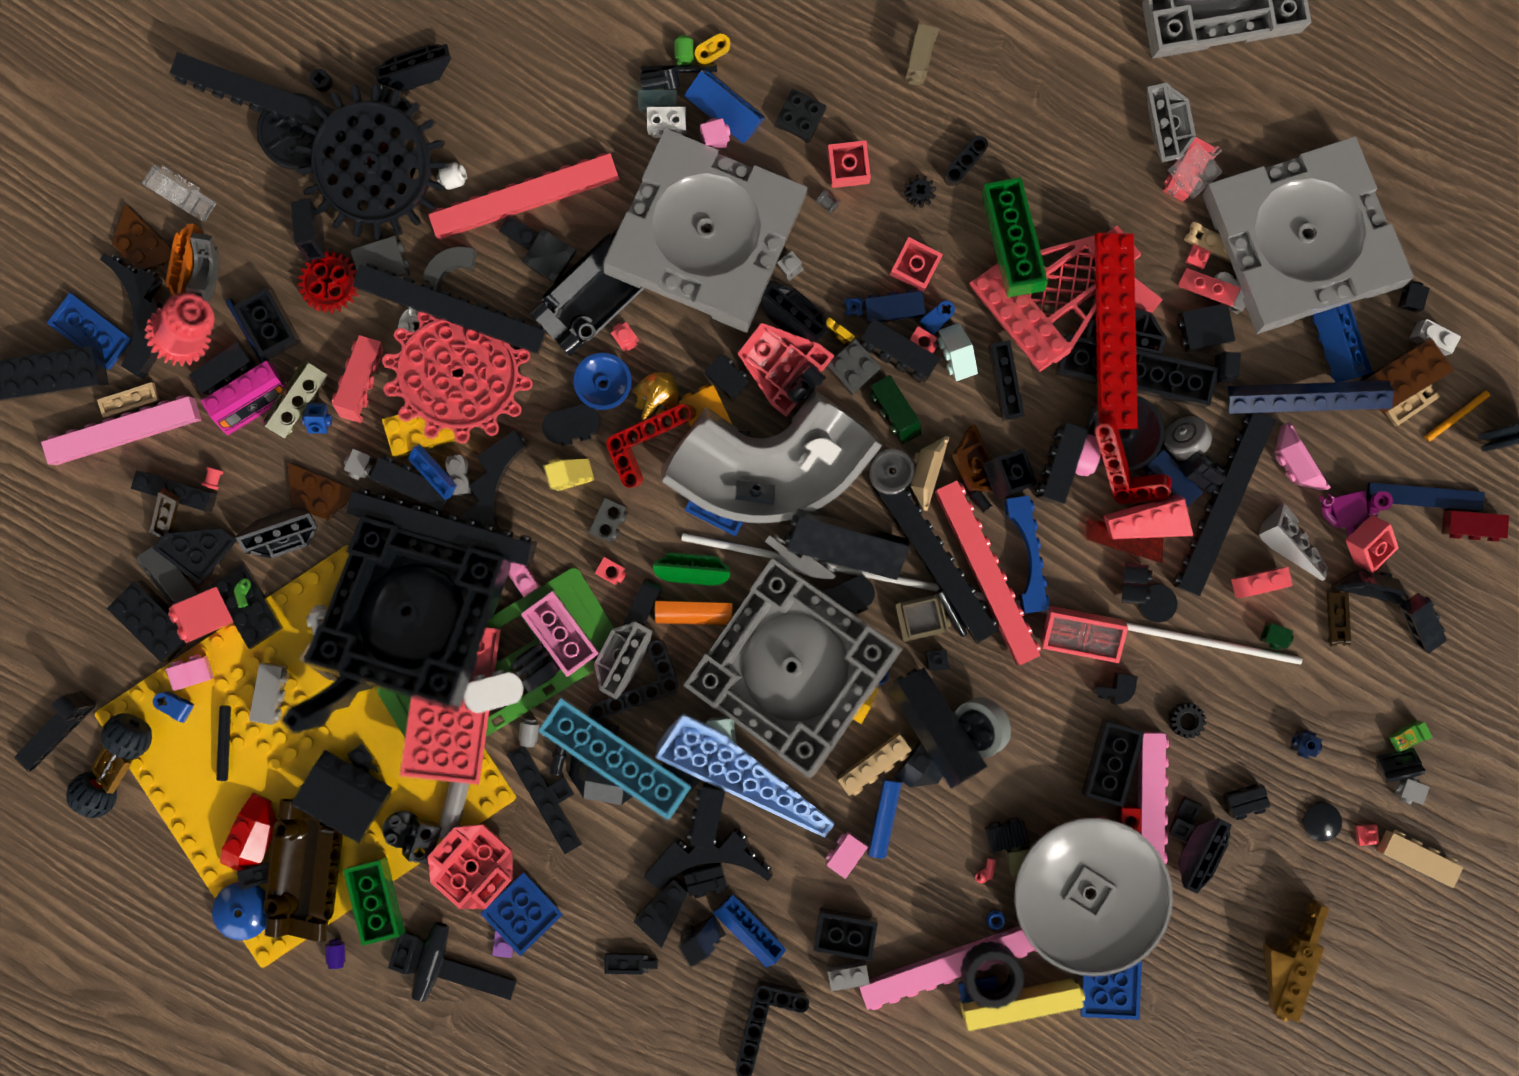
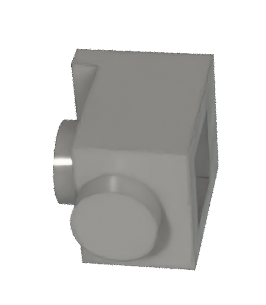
[777,251,804,281]

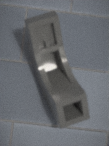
[186,233,219,303]
[422,247,477,293]

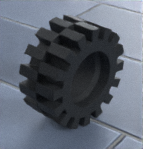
[1168,702,1207,738]

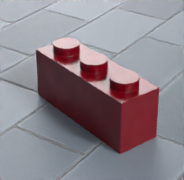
[1442,511,1509,542]

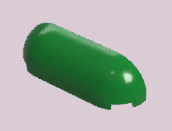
[653,553,730,586]

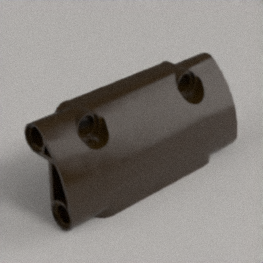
[264,799,343,942]

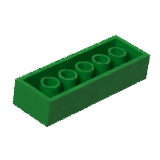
[981,177,1048,298]

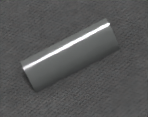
[137,545,198,606]

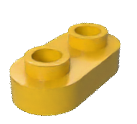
[695,34,730,64]

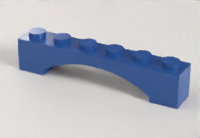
[1004,495,1050,614]

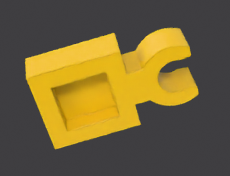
[826,317,855,345]

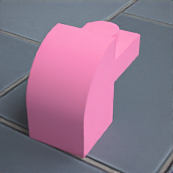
[1075,434,1101,477]

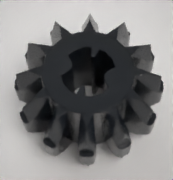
[903,175,936,208]

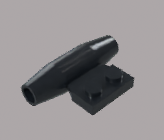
[388,922,449,1002]

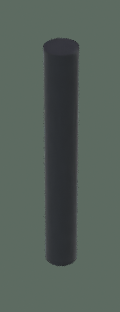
[936,589,967,637]

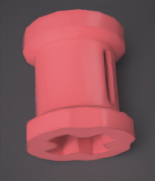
[201,467,224,490]

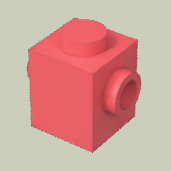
[611,322,639,351]

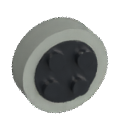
[954,697,1011,758]

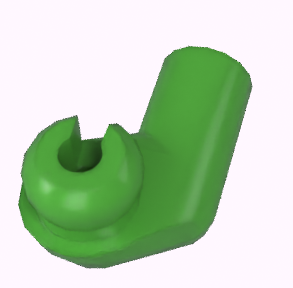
[234,578,251,608]

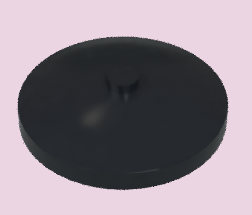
[1086,395,1165,471]

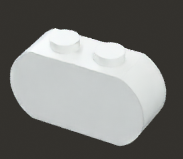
[463,670,523,713]

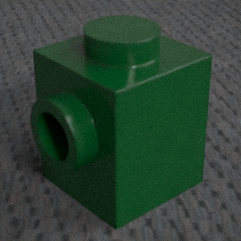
[1260,623,1294,651]

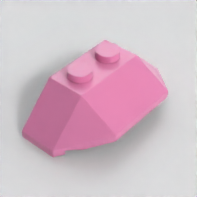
[1274,422,1331,490]

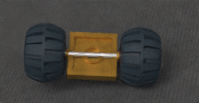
[66,713,152,818]

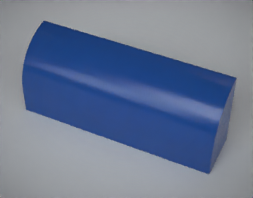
[684,69,766,144]

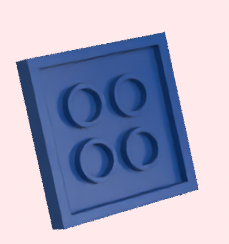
[480,872,563,956]
[1080,961,1142,1020]

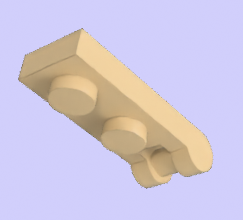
[1184,222,1231,263]
[1386,384,1440,426]

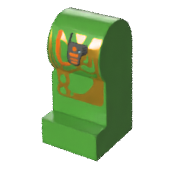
[1389,720,1432,752]

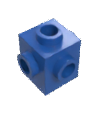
[302,403,332,434]

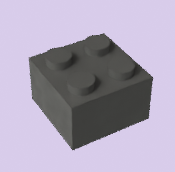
[826,339,881,396]

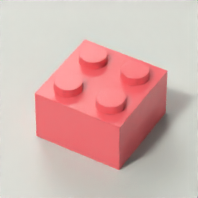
[827,140,871,188]
[890,237,943,292]
[1346,515,1399,574]

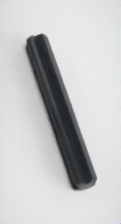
[216,705,231,782]

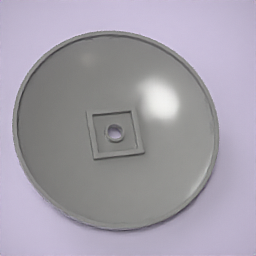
[1015,818,1173,976]

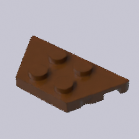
[112,205,172,271]
[952,424,993,492]
[288,463,356,520]

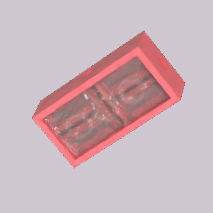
[1040,606,1128,663]

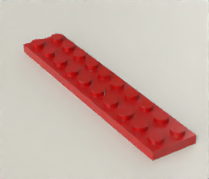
[1094,233,1138,429]

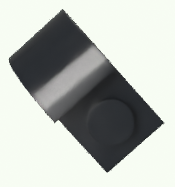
[1092,672,1138,705]

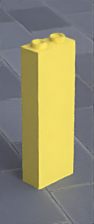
[960,978,1085,1031]

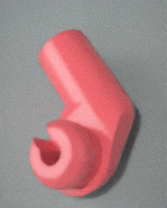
[975,858,997,884]

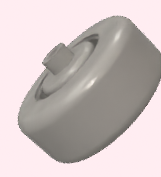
[1163,416,1212,461]

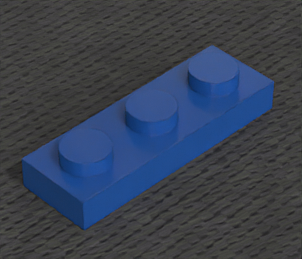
[408,444,457,500]
[684,500,743,536]

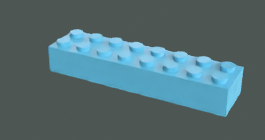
[538,699,691,820]

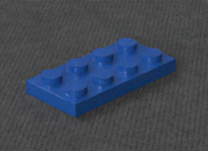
[47,293,132,370]

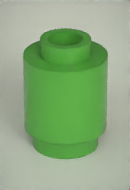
[674,35,694,65]

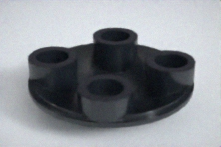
[1302,802,1342,841]
[383,811,421,848]

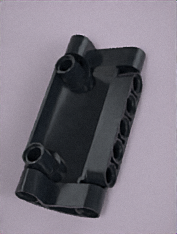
[529,226,645,356]

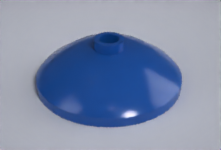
[573,353,631,410]
[212,882,268,940]

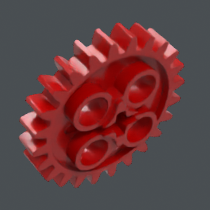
[298,251,359,314]

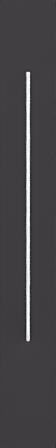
[682,533,1303,665]

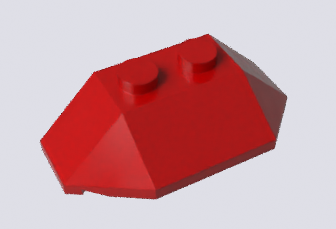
[220,792,277,871]

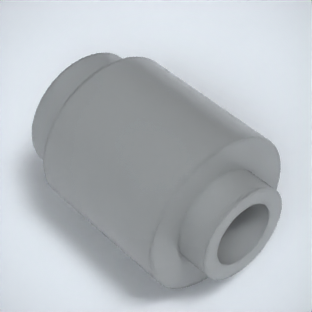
[518,718,539,747]

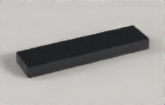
[438,957,517,1000]

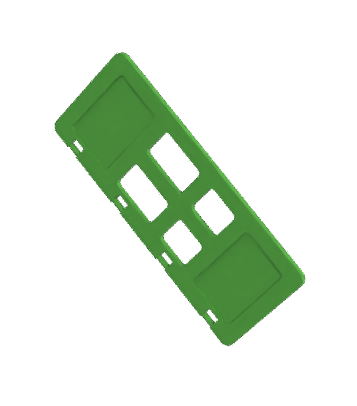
[377,568,615,737]

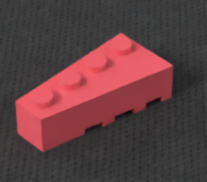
[332,335,384,424]
[1104,494,1193,539]

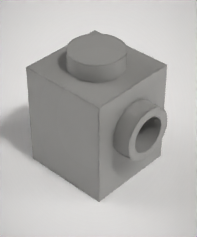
[344,449,375,480]
[1394,777,1430,805]

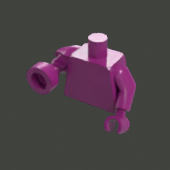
[1319,490,1393,537]

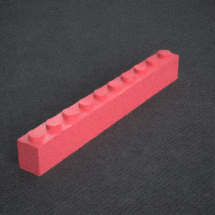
[428,153,620,240]
[934,481,1041,666]

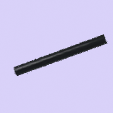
[641,64,717,73]

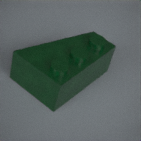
[870,375,922,445]

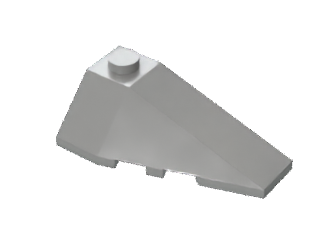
[1259,503,1328,581]

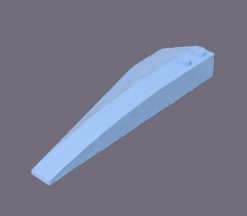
[655,714,834,838]

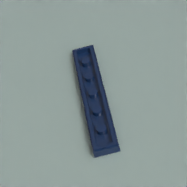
[1366,483,1485,511]

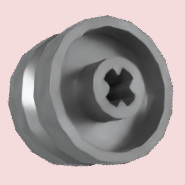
[869,449,914,495]

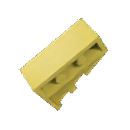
[544,458,595,491]

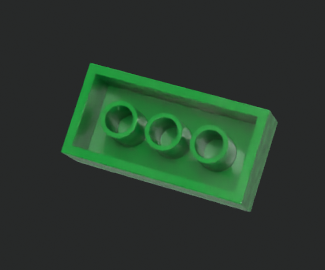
[343,857,405,946]

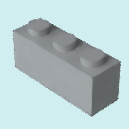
[249,662,289,725]

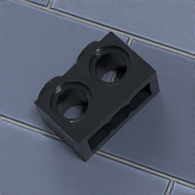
[402,818,442,865]

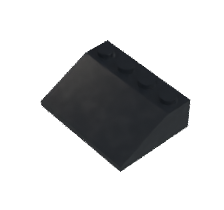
[291,750,392,843]

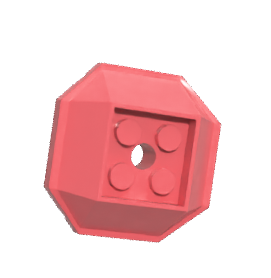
[428,824,513,909]

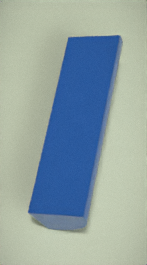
[867,777,902,858]
[713,895,787,968]

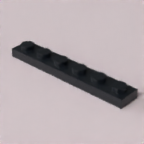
[507,746,582,854]

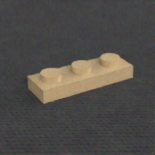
[97,382,160,419]

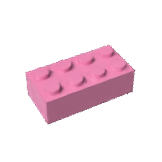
[521,591,600,677]

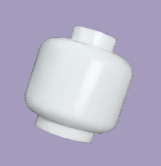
[437,162,467,190]

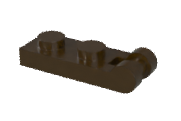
[1327,592,1351,647]

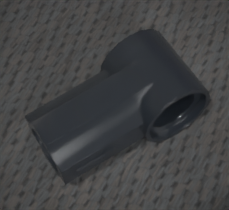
[640,65,680,91]

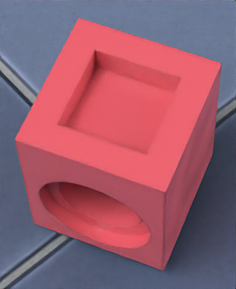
[910,326,938,353]
[595,557,626,585]

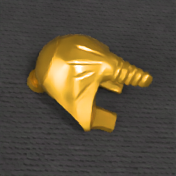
[633,372,678,420]

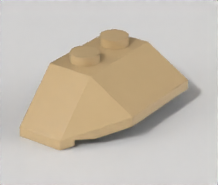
[909,436,949,512]

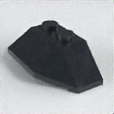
[374,44,451,92]
[761,282,828,342]
[1085,309,1166,355]
[236,508,318,558]
[1331,569,1411,605]
[895,739,943,787]
[569,756,633,805]
[1178,818,1232,894]

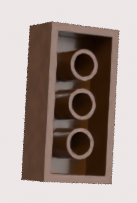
[1359,337,1454,414]

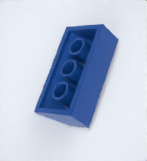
[1312,303,1372,382]

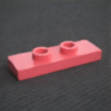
[1178,268,1241,307]

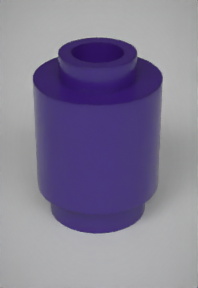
[325,939,346,969]

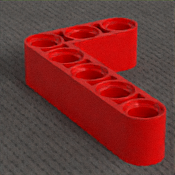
[606,404,696,488]
[1096,414,1172,504]

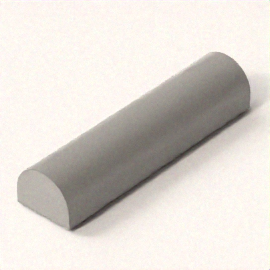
[439,781,470,839]

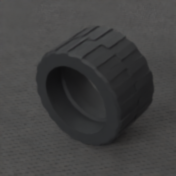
[961,941,1024,1009]

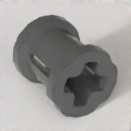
[816,189,841,214]

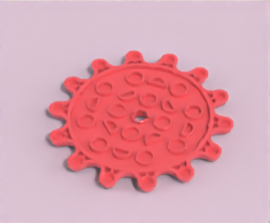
[382,312,533,443]

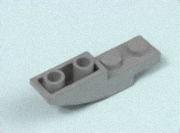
[765,535,836,579]

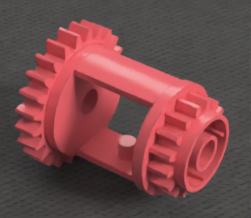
[145,293,214,366]

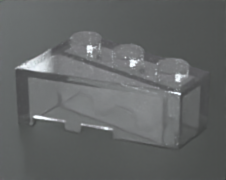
[141,164,216,222]

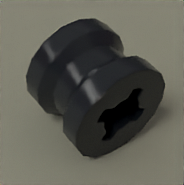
[310,69,333,92]

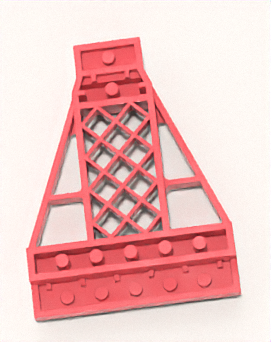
[969,225,1141,372]

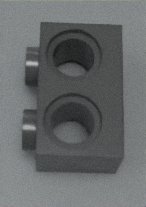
[589,498,628,543]

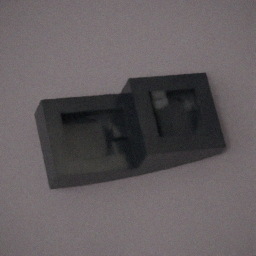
[1169,796,1203,842]

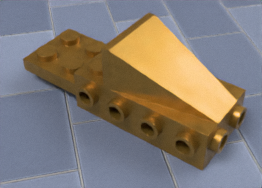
[1263,899,1329,1023]

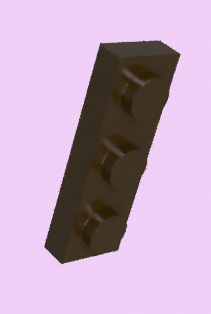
[149,488,180,538]

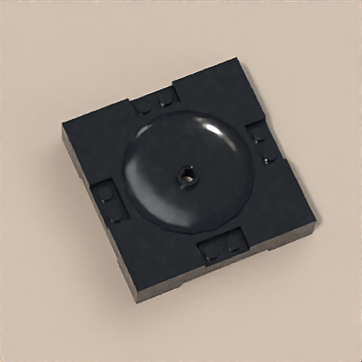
[303,516,511,712]

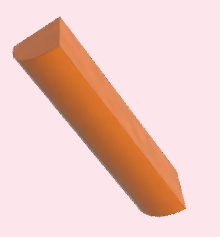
[655,601,733,625]

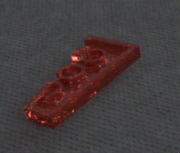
[1086,521,1164,563]

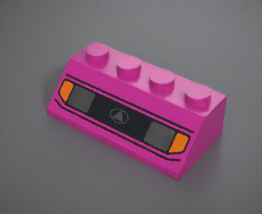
[201,361,286,436]

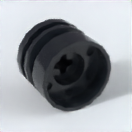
[510,643,561,693]

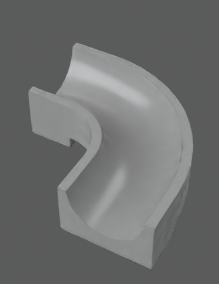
[661,389,882,523]

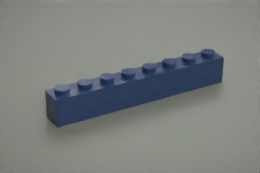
[1227,380,1394,414]

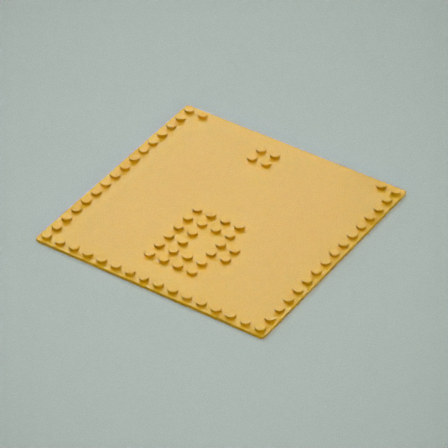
[95,545,516,968]

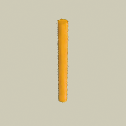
[1424,390,1491,442]

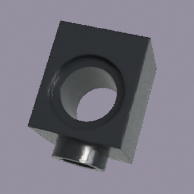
[1398,281,1430,313]
[925,649,949,671]

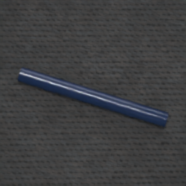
[225,298,269,364]

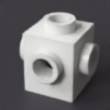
[306,605,328,636]

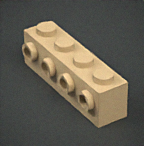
[837,732,912,796]
[1376,830,1464,888]

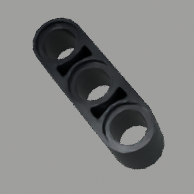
[944,136,988,186]
[622,578,663,626]

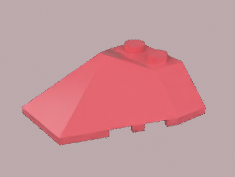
[738,323,834,417]

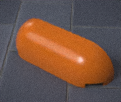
[166,224,203,296]

